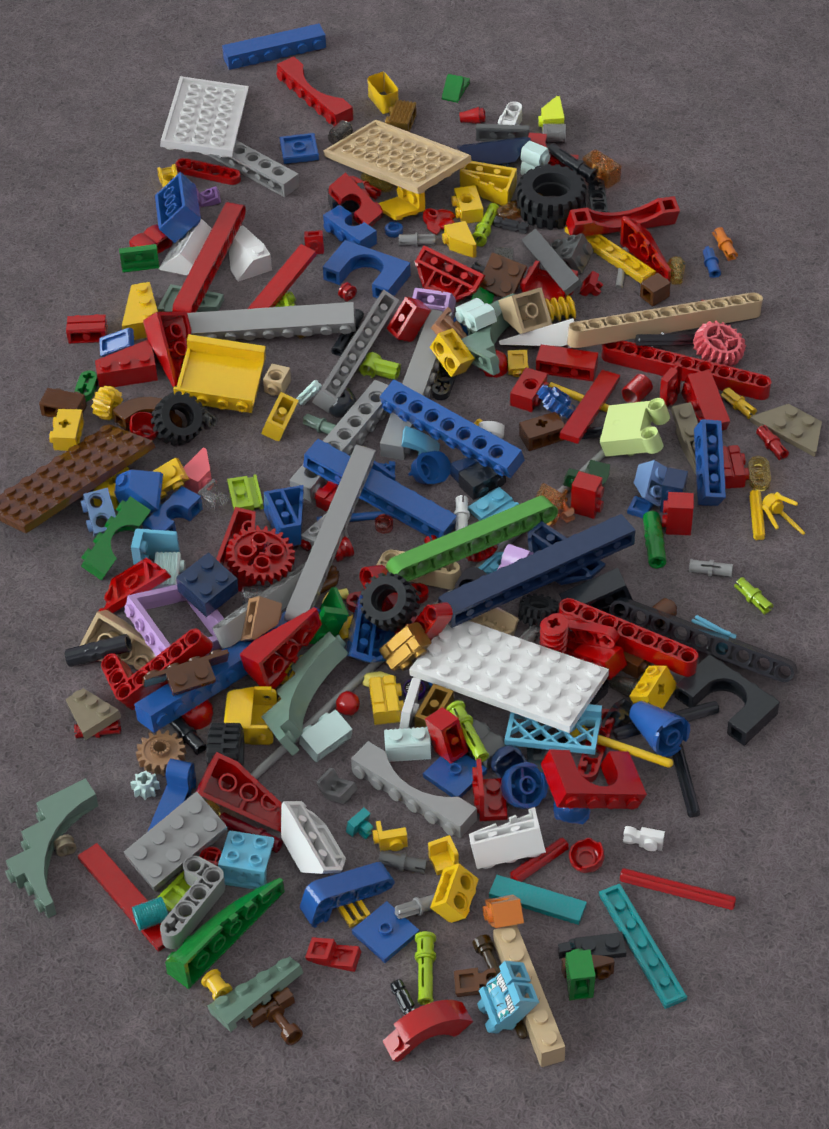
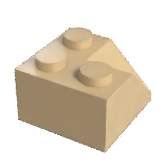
[498,288,552,334]

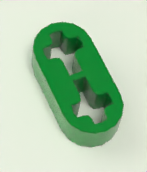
[74,370,98,402]

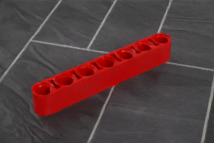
[559,598,698,677]

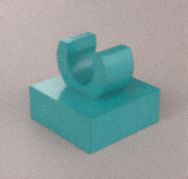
[346,808,374,839]

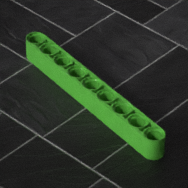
[386,496,558,582]

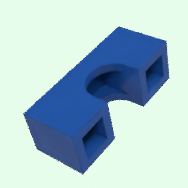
[323,205,377,248]
[142,486,203,531]

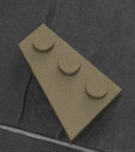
[65,688,121,740]

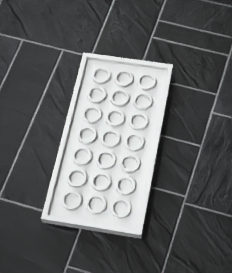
[160,76,249,158]
[409,620,609,733]

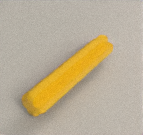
[749,490,765,540]

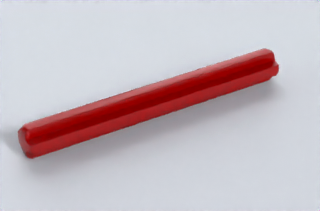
[620,868,736,910]

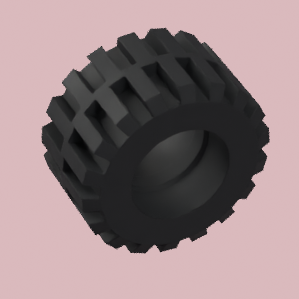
[151,391,206,446]
[360,572,420,632]
[206,722,245,767]

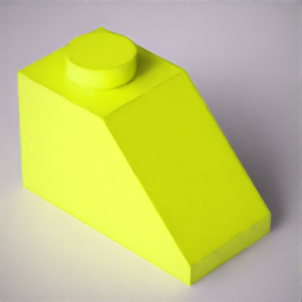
[538,96,564,130]

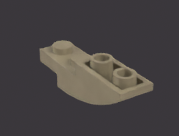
[671,402,698,475]

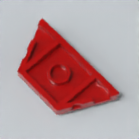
[98,557,171,613]

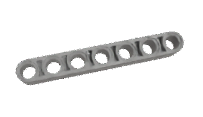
[212,562,306,648]

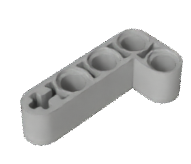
[160,856,225,949]

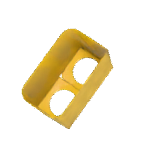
[368,71,399,114]

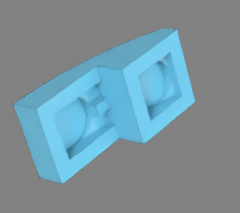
[401,426,440,455]

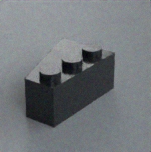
[559,568,633,614]

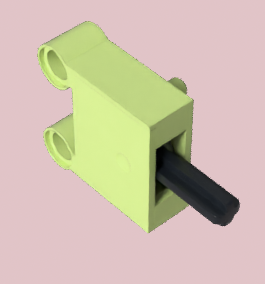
[582,398,670,456]

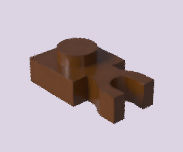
[454,967,497,997]

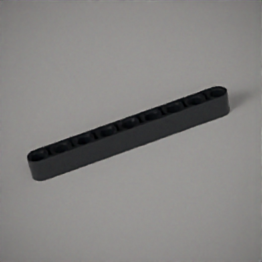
[609,597,797,683]

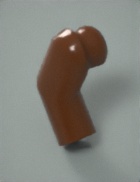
[320,565,340,594]

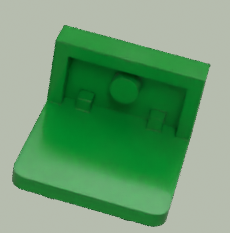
[309,587,349,644]

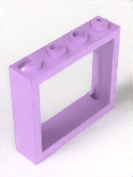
[124,585,225,656]

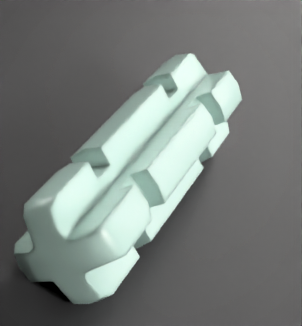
[296,380,322,406]

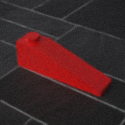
[240,607,322,689]

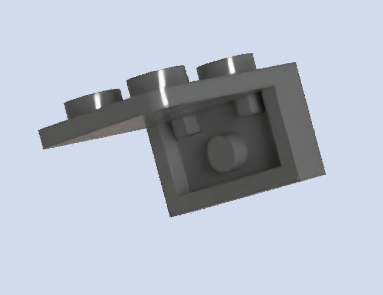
[550,233,594,275]

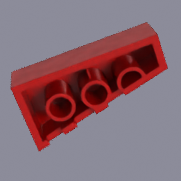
[216,507,256,594]

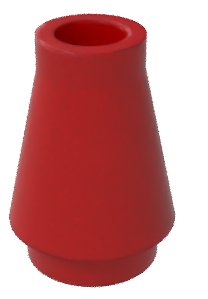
[459,107,486,124]

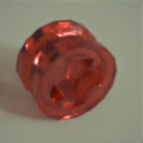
[375,514,393,534]

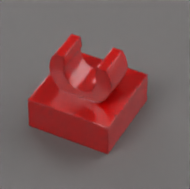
[579,271,603,296]

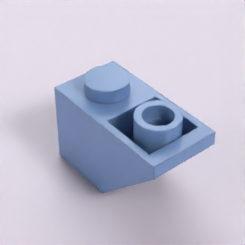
[634,460,667,506]

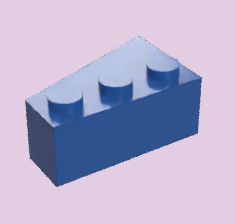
[264,485,304,546]

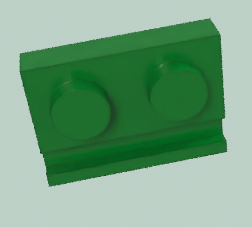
[119,244,159,273]

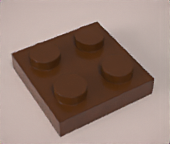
[480,252,527,298]

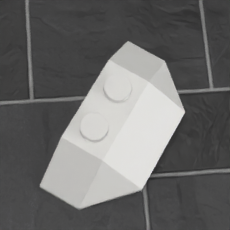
[281,801,346,874]

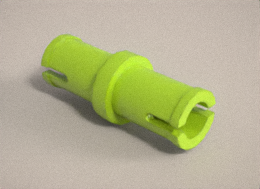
[734,577,774,615]

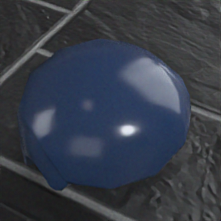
[491,745,527,778]

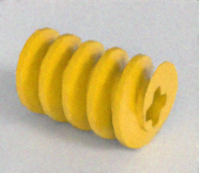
[545,296,576,322]

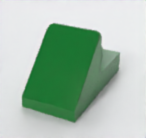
[442,74,470,103]

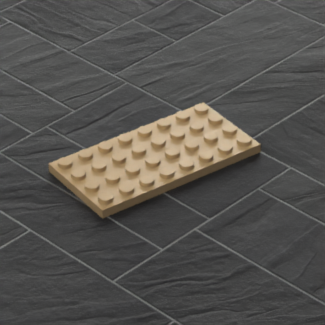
[323,120,472,194]

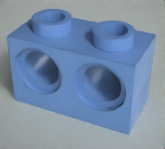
[80,488,116,537]

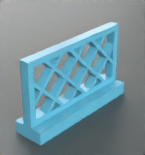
[504,704,602,755]

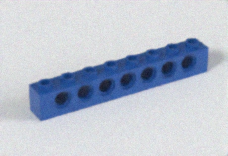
[379,379,525,479]

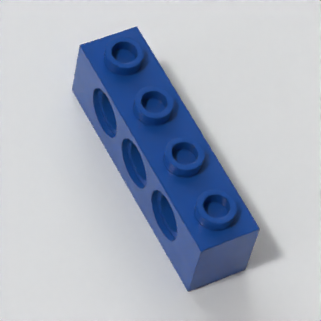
[694,419,726,506]

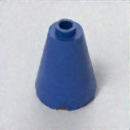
[629,701,690,757]

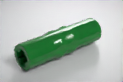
[643,511,666,569]

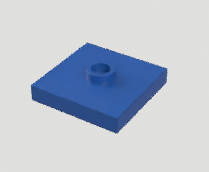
[279,133,319,164]
[423,754,487,798]
[352,901,420,963]

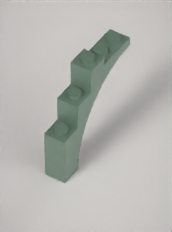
[5,778,98,918]

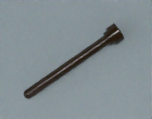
[472,934,528,1039]

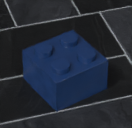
[176,552,238,617]

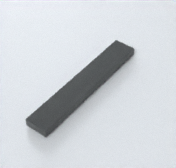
[521,229,582,295]

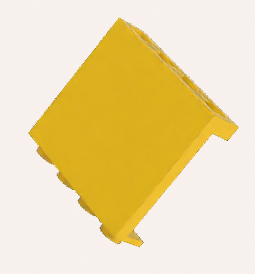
[173,334,266,413]

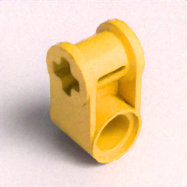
[157,164,178,187]

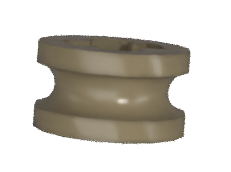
[53,835,77,857]

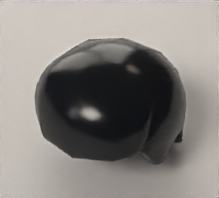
[329,388,356,418]

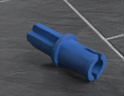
[702,246,721,278]

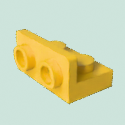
[153,458,189,500]

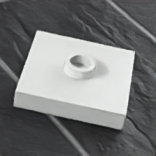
[399,677,421,729]

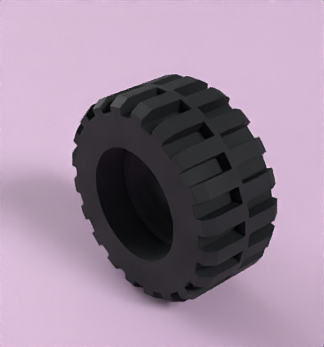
[517,164,587,230]

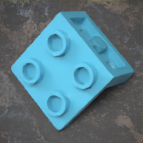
[131,529,180,565]
[218,831,274,889]

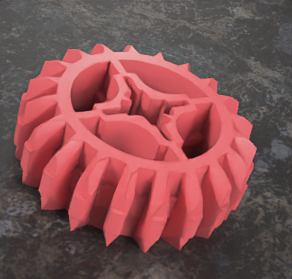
[693,321,746,367]

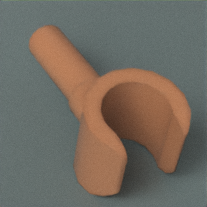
[560,499,575,523]

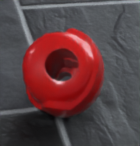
[336,691,360,716]

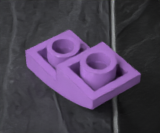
[196,186,221,207]

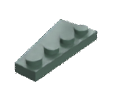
[207,956,303,1032]

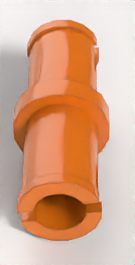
[713,227,738,261]

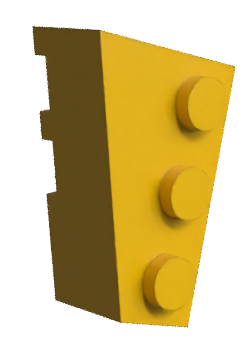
[460,161,517,208]

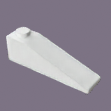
[228,225,272,282]
[499,318,574,348]

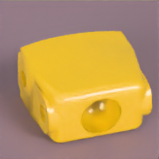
[224,686,277,745]

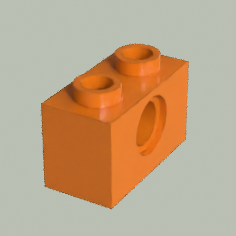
[482,895,524,928]

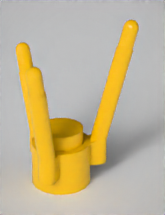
[761,492,805,535]

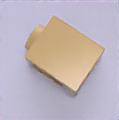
[263,364,291,396]

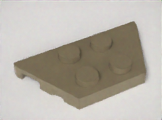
[750,404,822,457]

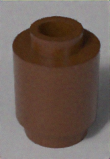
[645,598,677,627]

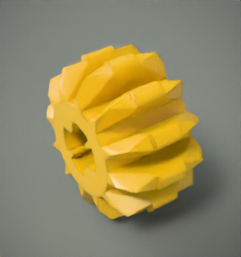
[91,386,123,420]

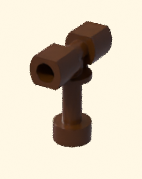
[247,987,303,1045]

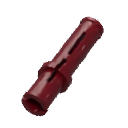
[219,812,283,853]

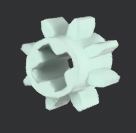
[131,771,160,800]

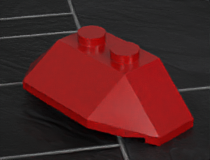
[415,245,485,303]

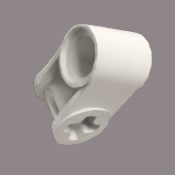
[498,102,522,125]

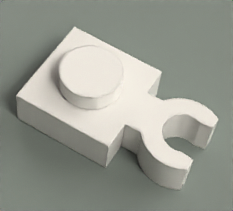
[623,826,665,851]

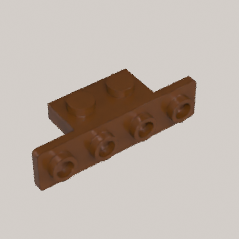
[142,649,229,696]

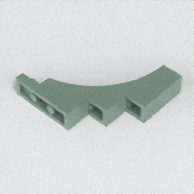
[461,293,515,375]
[262,631,349,756]

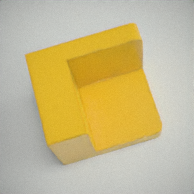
[428,835,459,875]

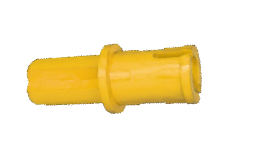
[721,388,757,419]

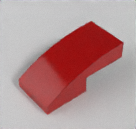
[305,937,361,972]

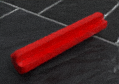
[510,838,569,882]

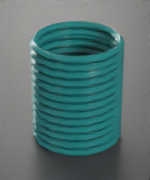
[132,896,168,931]

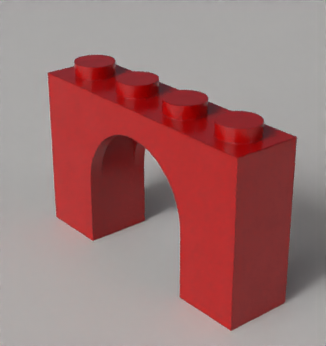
[541,749,647,810]

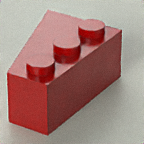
[95,340,158,388]
[681,369,730,430]

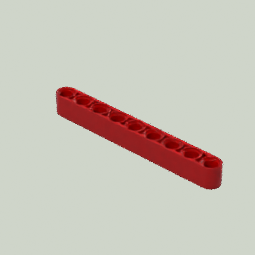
[172,202,246,313]
[602,340,771,400]

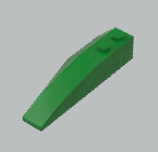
[165,878,285,989]

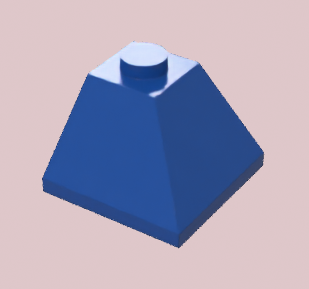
[115,470,163,513]

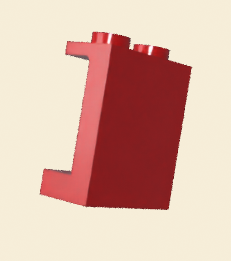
[520,260,578,302]

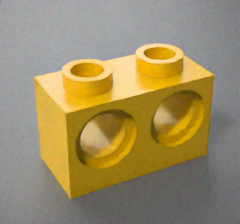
[430,328,475,377]
[430,863,479,923]

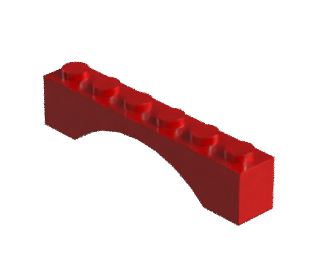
[276,56,354,128]
[566,196,680,236]

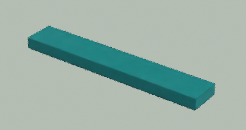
[599,883,687,1009]

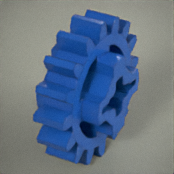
[537,385,576,419]

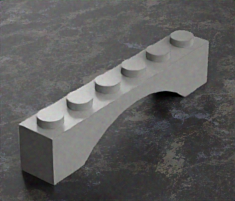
[351,741,477,839]

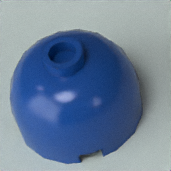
[500,762,548,809]

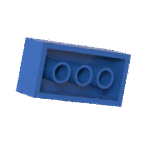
[155,172,201,243]

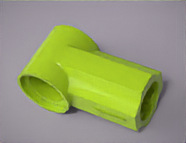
[359,352,401,380]

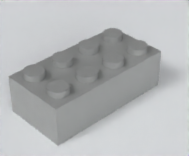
[124,791,228,892]

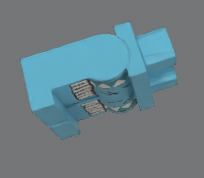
[477,961,539,1033]

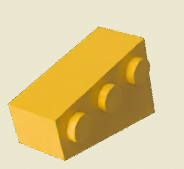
[122,282,158,340]

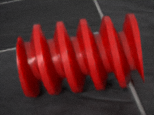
[540,613,568,654]

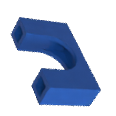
[323,240,411,298]

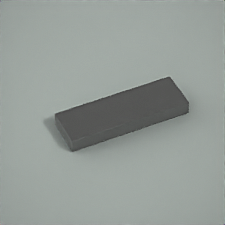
[476,124,529,142]

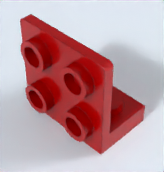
[472,759,507,821]

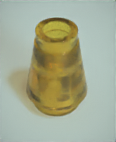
[668,256,685,285]

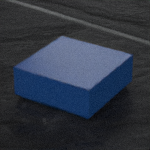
[627,496,654,518]

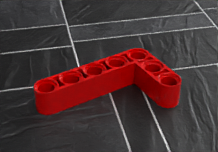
[359,565,453,640]
[101,628,213,710]

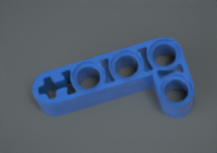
[147,759,197,832]
[300,862,395,928]

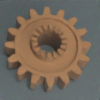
[136,730,186,776]

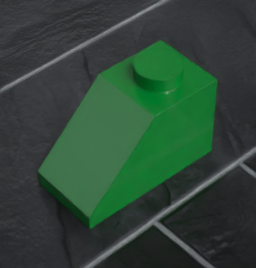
[565,949,596,1001]

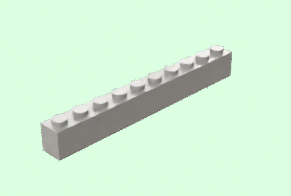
[187,302,356,341]
[380,309,453,460]

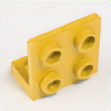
[379,186,425,220]

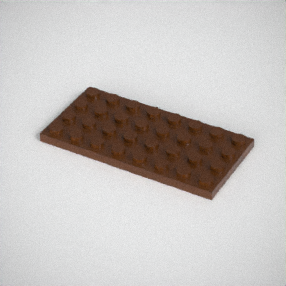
[0,424,156,534]

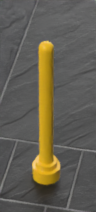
[570,725,673,768]

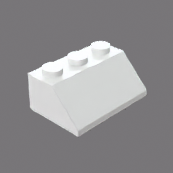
[159,219,212,275]

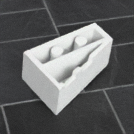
[469,807,546,869]

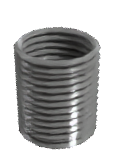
[543,123,566,143]

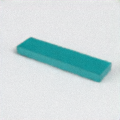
[489,875,587,925]

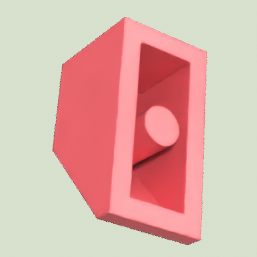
[183,448,212,495]

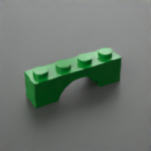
[81,496,151,580]

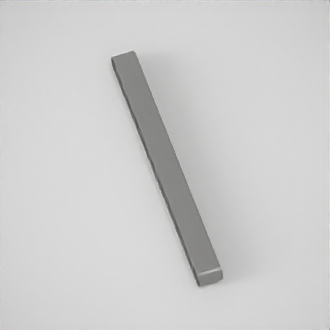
[284,444,376,621]

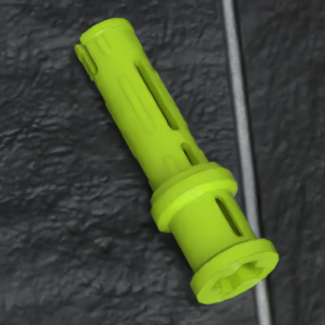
[472,203,499,247]
[446,700,489,762]
[415,931,436,1005]

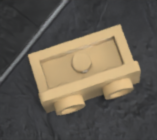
[469,607,519,636]

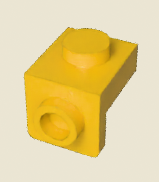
[507,350,529,377]
[372,821,408,852]

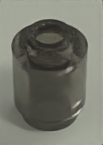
[328,120,353,145]

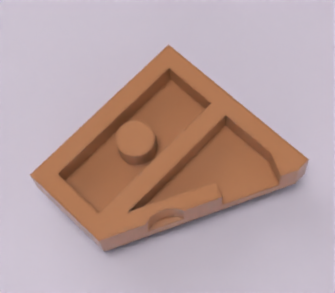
[431,307,467,339]

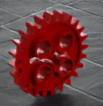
[226,525,295,586]

